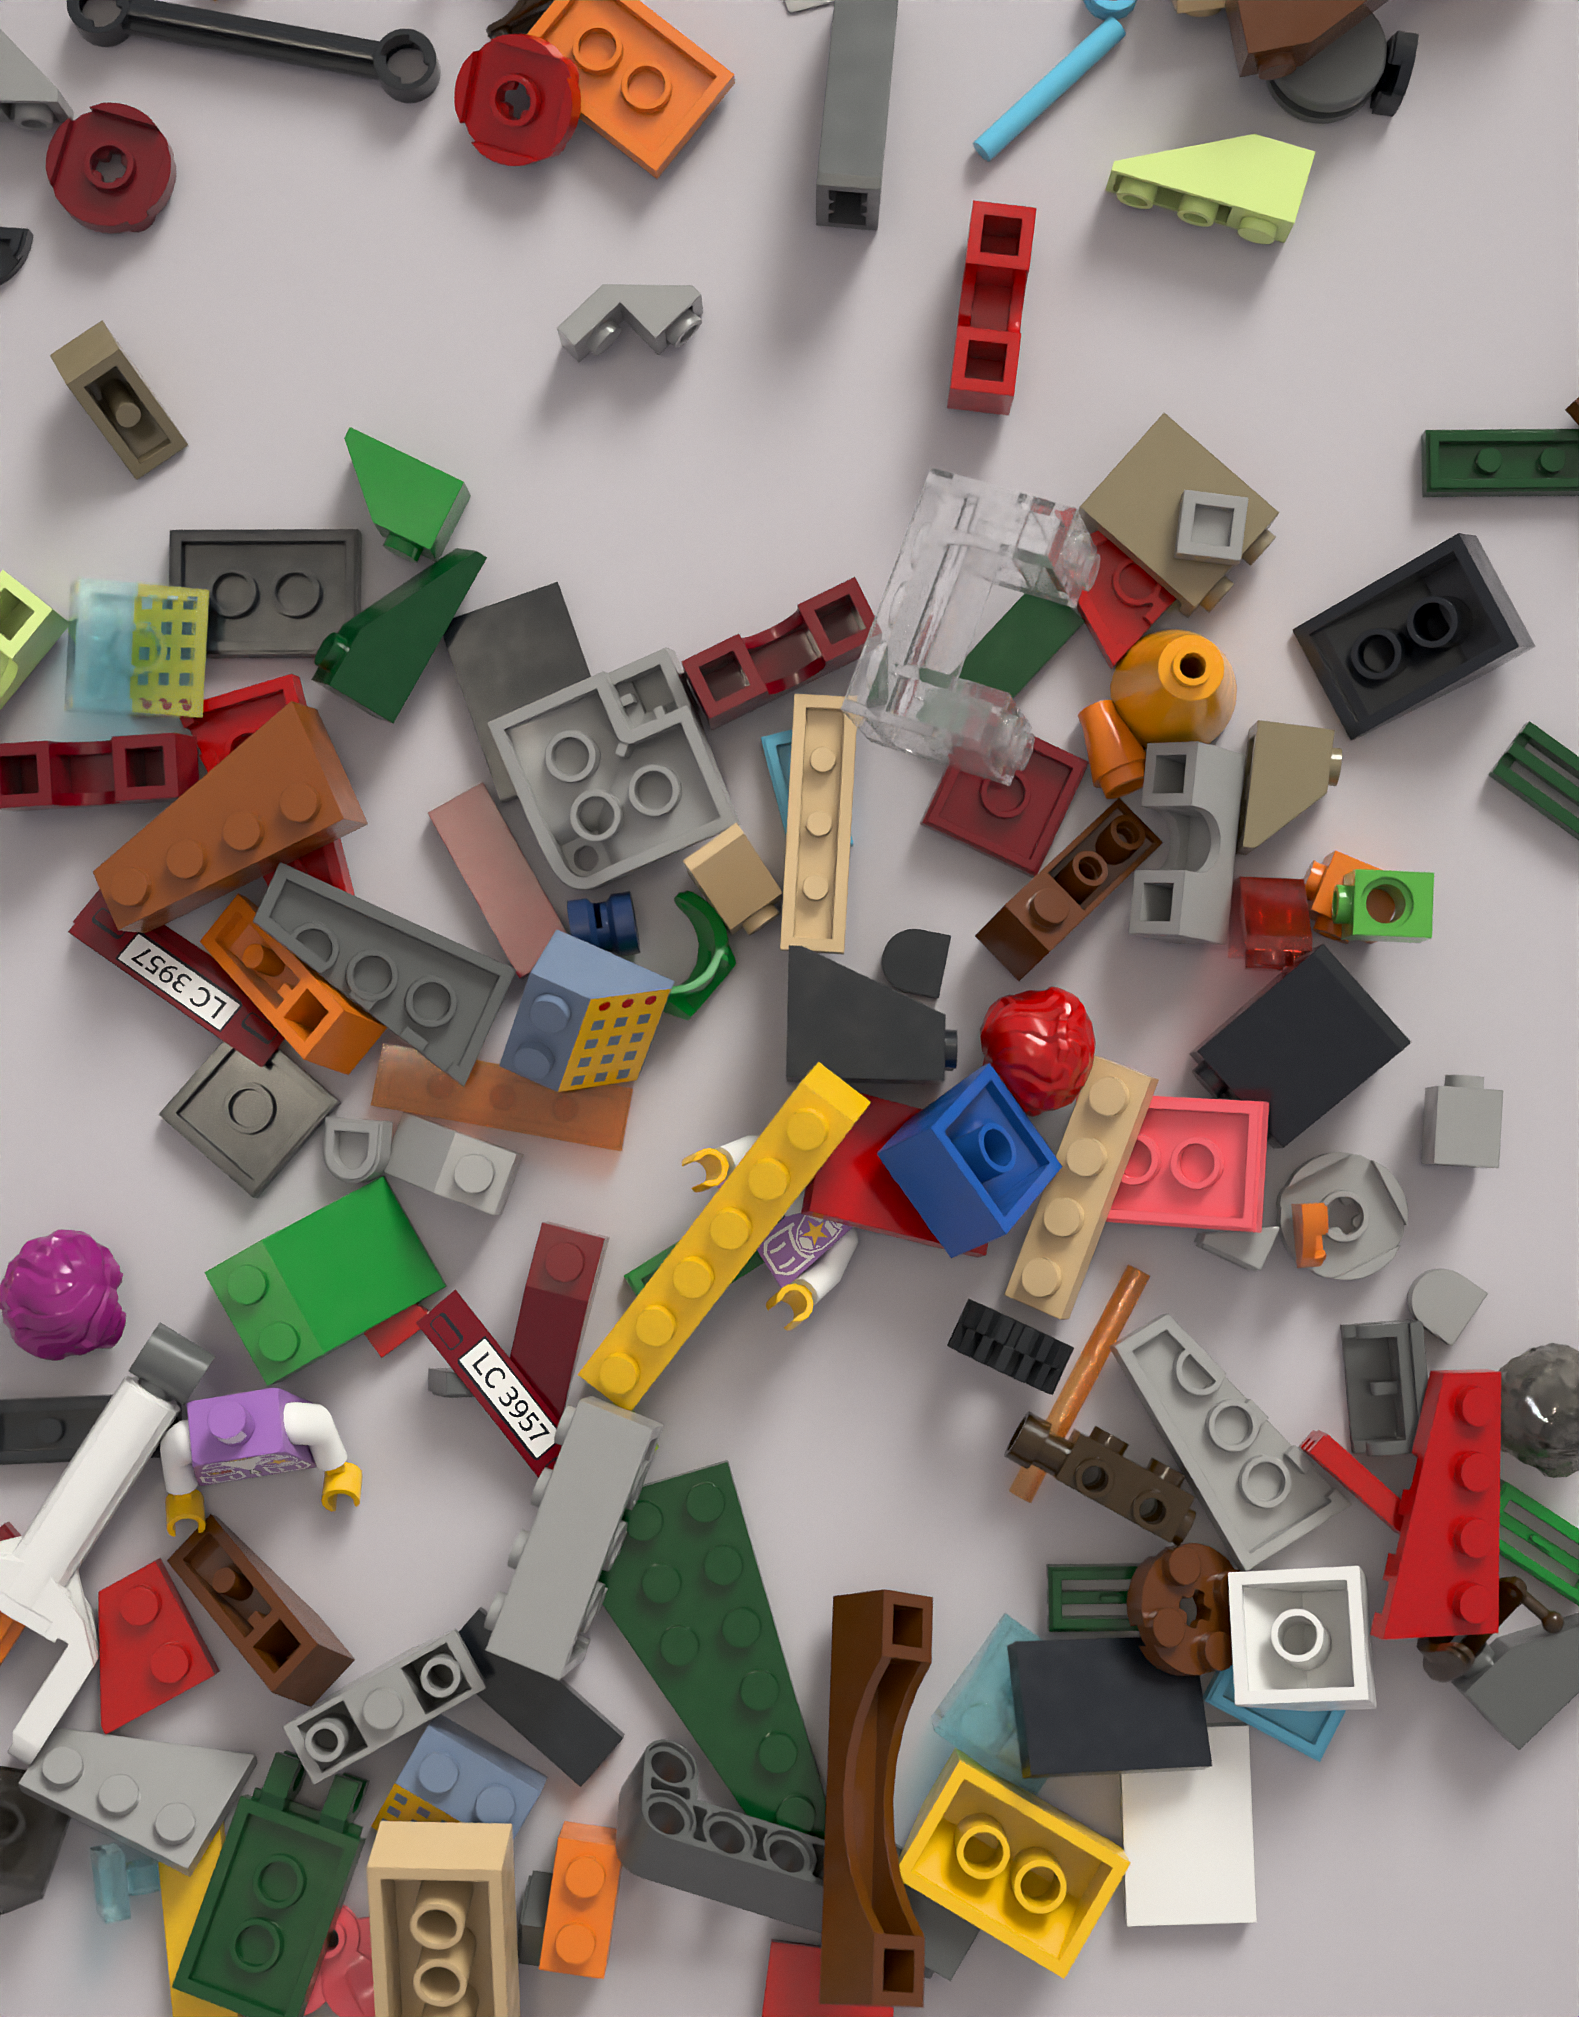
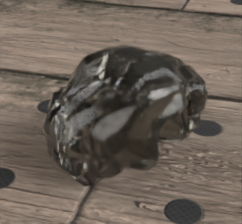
[1499,1343,1579,1478]

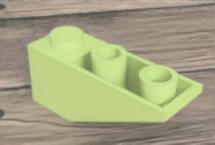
[1105,134,1315,244]

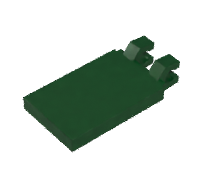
[171,1750,370,2017]

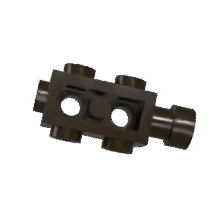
[1004,1411,1197,1546]

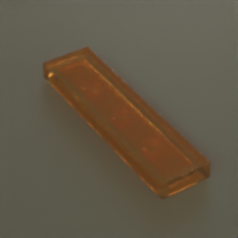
[371,1043,634,1152]

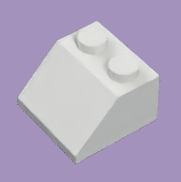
[1228,1566,1377,1711]

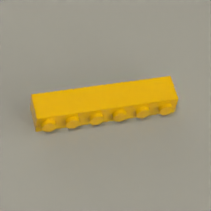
[577,1062,871,1411]

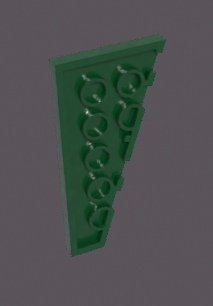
[598,1460,826,1840]

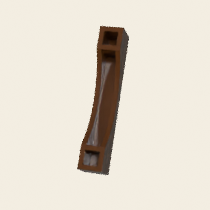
[819,1589,933,2008]

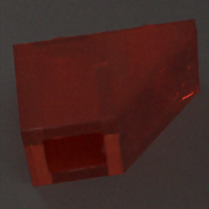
[1228,876,1313,971]

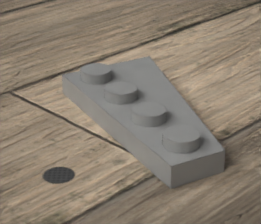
[1109,1313,1352,1571]

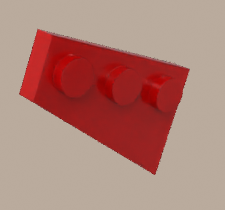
[1050,530,1177,669]

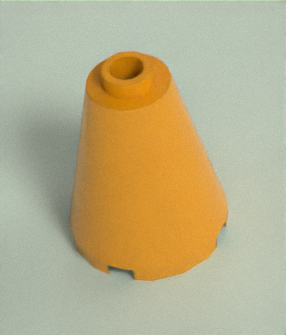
[1110,629,1237,749]

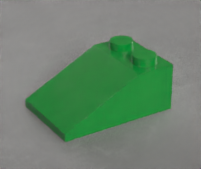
[204,1176,447,1386]

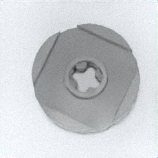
[1276,1152,1408,1280]

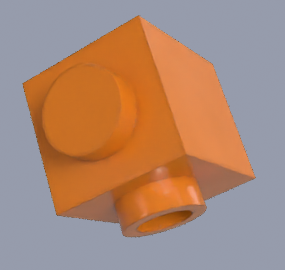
[1298,850,1395,944]

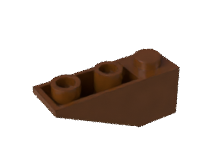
[975,798,1163,981]

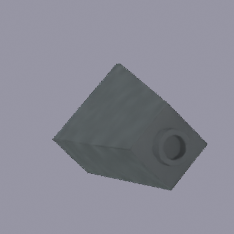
[816,0,898,231]

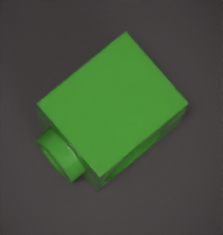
[1332,869,1434,943]

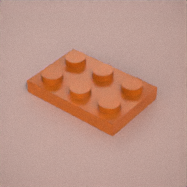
[527,0,735,179]

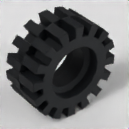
[947,1298,1074,1395]

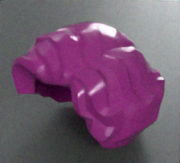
[0,1229,126,1361]

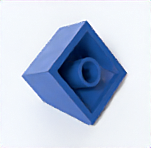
[877,1063,1063,1258]

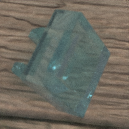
[89,1843,160,1924]

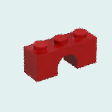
[947,200,1037,416]

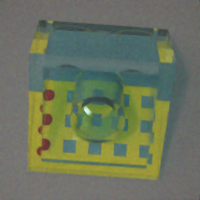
[64,578,209,718]

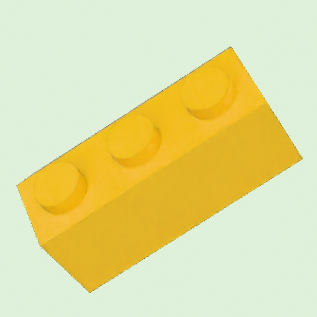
[898,1747,1131,1979]

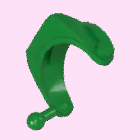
[664,891,737,1021]

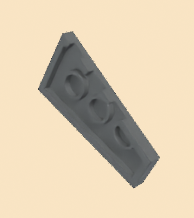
[252,862,517,1087]

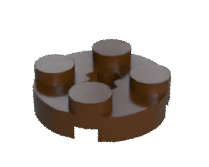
[1127,1543,1242,1676]

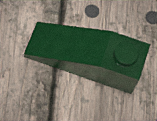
[311,548,487,723]

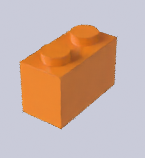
[539,1821,623,1979]

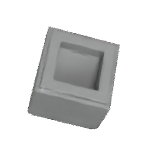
[1194,1226,1280,1272]

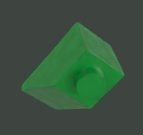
[344,427,471,563]

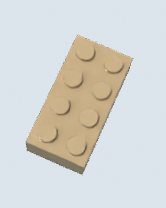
[366,1821,521,2017]

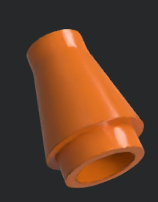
[1077,700,1146,799]

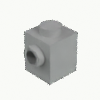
[1421,1075,1503,1168]

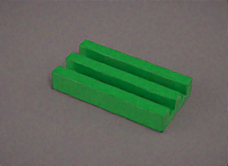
[1499,1479,1579,1606]

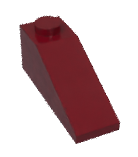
[510,1221,610,1422]

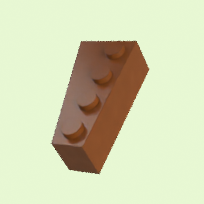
[93,701,368,933]

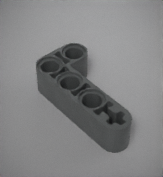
[616,1739,825,1934]

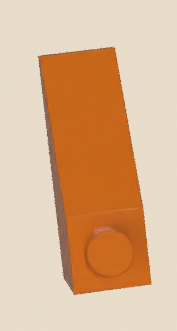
[199,893,387,1075]

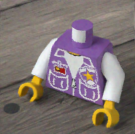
[682,1135,859,1331]
[160,1388,363,1537]

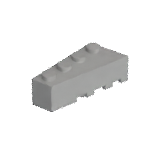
[484,1396,664,1680]

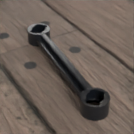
[66,0,441,103]

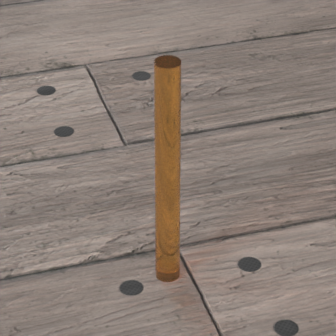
[1009,1264,1151,1503]

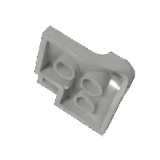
[488,647,741,890]

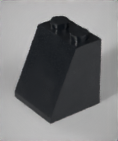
[1189,944,1411,1149]
[786,945,958,1085]

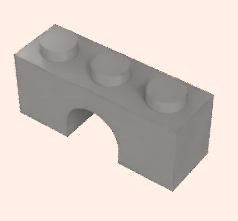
[1128,741,1245,945]

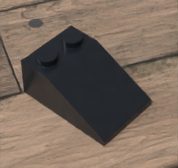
[1292,533,1536,740]

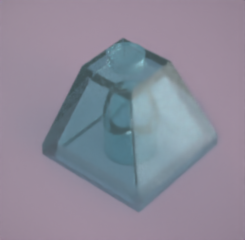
[931,1612,1048,1795]

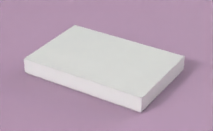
[1119,1722,1257,1927]

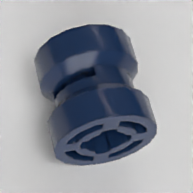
[567,891,641,956]

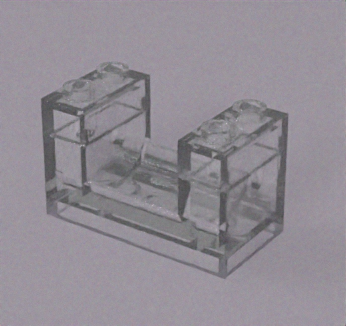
[841,467,1100,786]

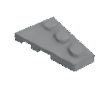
[18,1727,257,1877]

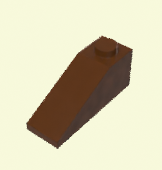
[1225,0,1389,80]
[167,1514,355,1707]

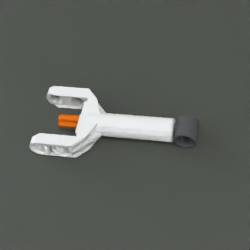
[0,1322,215,1766]

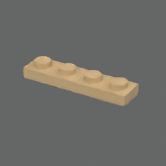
[780,694,858,954]
[1004,1056,1159,1320]

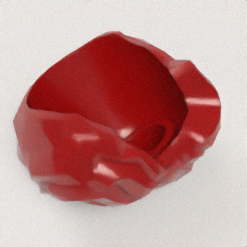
[980,986,1096,1117]

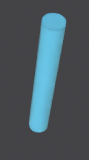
[973,16,1126,162]

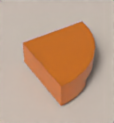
[1291,1202,1329,1268]

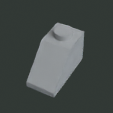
[383,1111,524,1215]

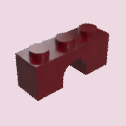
[681,577,884,730]
[0,732,199,811]

